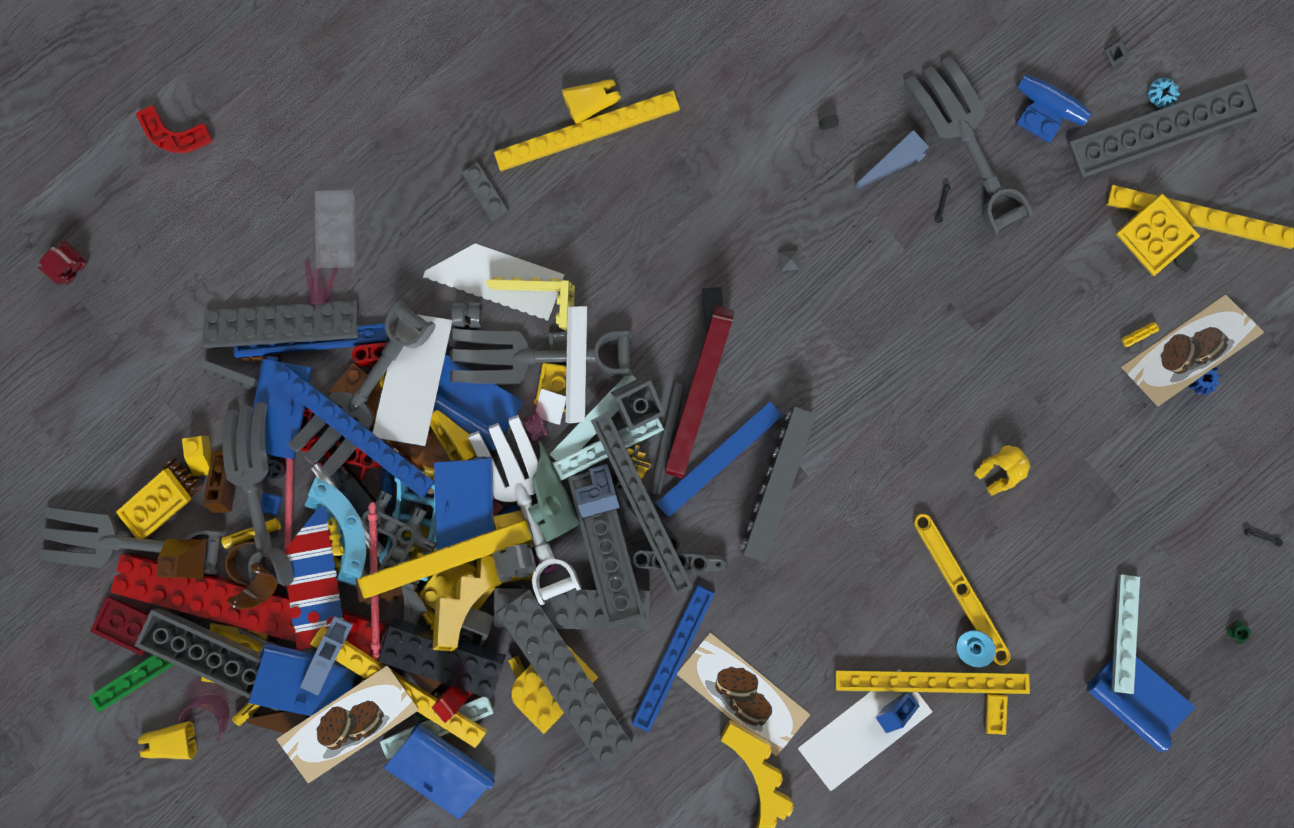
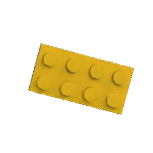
[116,468,192,539]

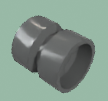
[452,302,482,328]

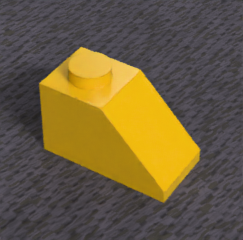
[182,436,212,477]

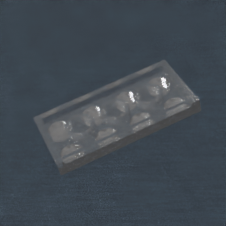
[315,190,356,268]

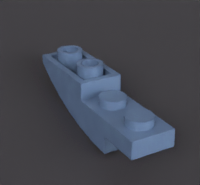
[300,616,353,696]

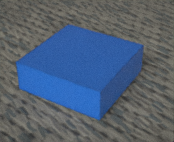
[260,492,283,516]

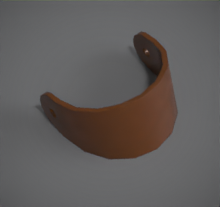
[225,541,255,586]
[227,563,277,609]

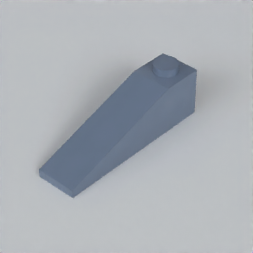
[855,130,929,189]

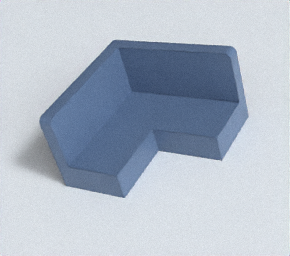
[574,464,619,517]

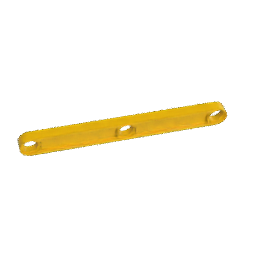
[913,514,1010,665]

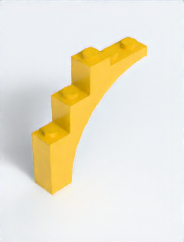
[433,554,534,651]
[720,720,794,828]

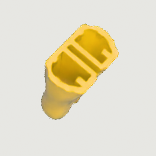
[562,79,621,124]
[138,721,197,759]

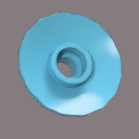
[957,630,996,667]

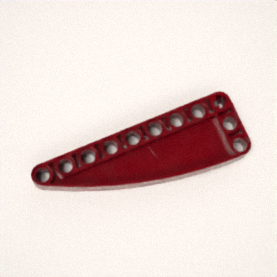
[665,305,734,479]

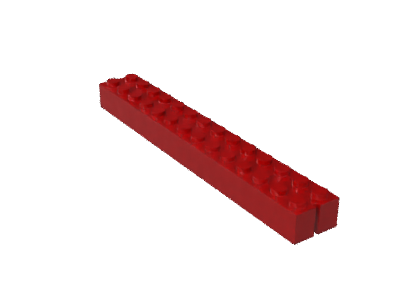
[110,553,388,658]

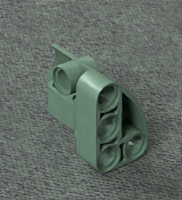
[528,441,580,542]

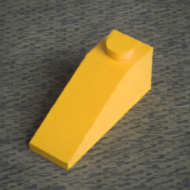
[430,410,477,461]

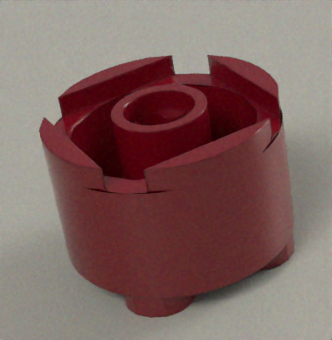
[38,241,88,285]

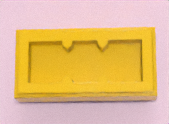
[985,694,1008,735]

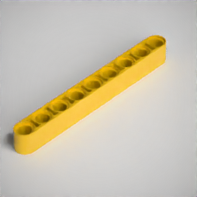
[357,520,533,599]

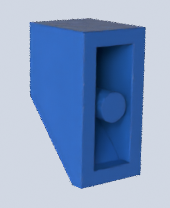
[875,692,920,733]

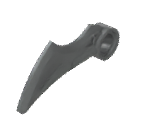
[401,585,428,625]

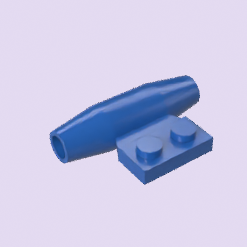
[1016,74,1092,143]

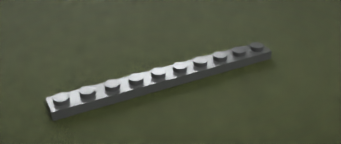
[590,412,693,596]

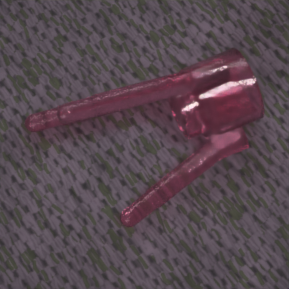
[305,261,338,305]

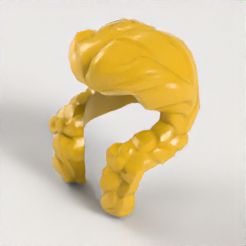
[974,445,1030,496]

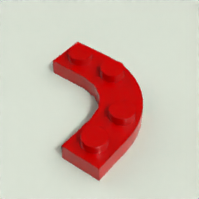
[135,105,214,153]

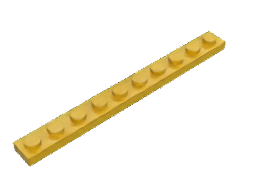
[494,90,680,171]
[1106,185,1294,249]
[310,626,487,748]
[835,670,1030,694]

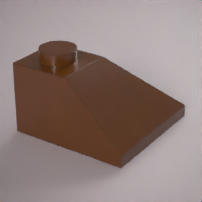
[156,539,207,579]

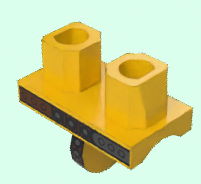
[627,445,650,479]

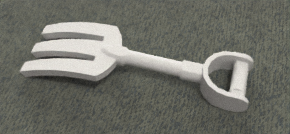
[469,415,581,605]

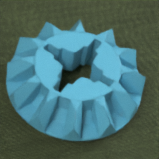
[1148,77,1180,108]

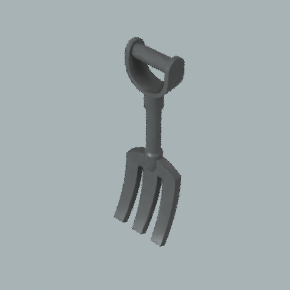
[904,56,1033,236]
[288,300,436,478]
[450,329,633,384]
[223,402,294,586]
[39,507,224,574]

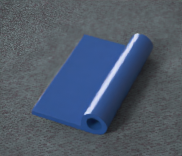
[433,354,524,451]
[251,356,312,459]
[434,456,494,550]
[248,643,358,716]
[1086,657,1196,752]
[384,722,495,819]

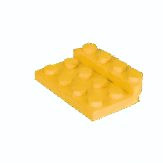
[511,646,598,734]

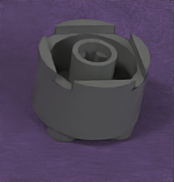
[492,544,536,582]

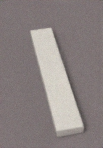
[566,306,587,423]

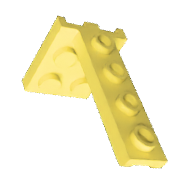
[486,277,575,331]

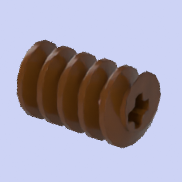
[159,457,203,497]

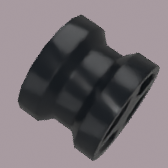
[266,459,287,479]

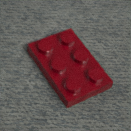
[90,596,149,656]

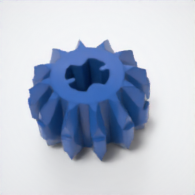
[1189,367,1222,395]

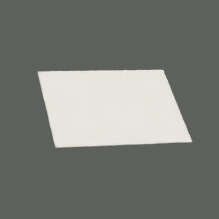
[534,389,566,425]

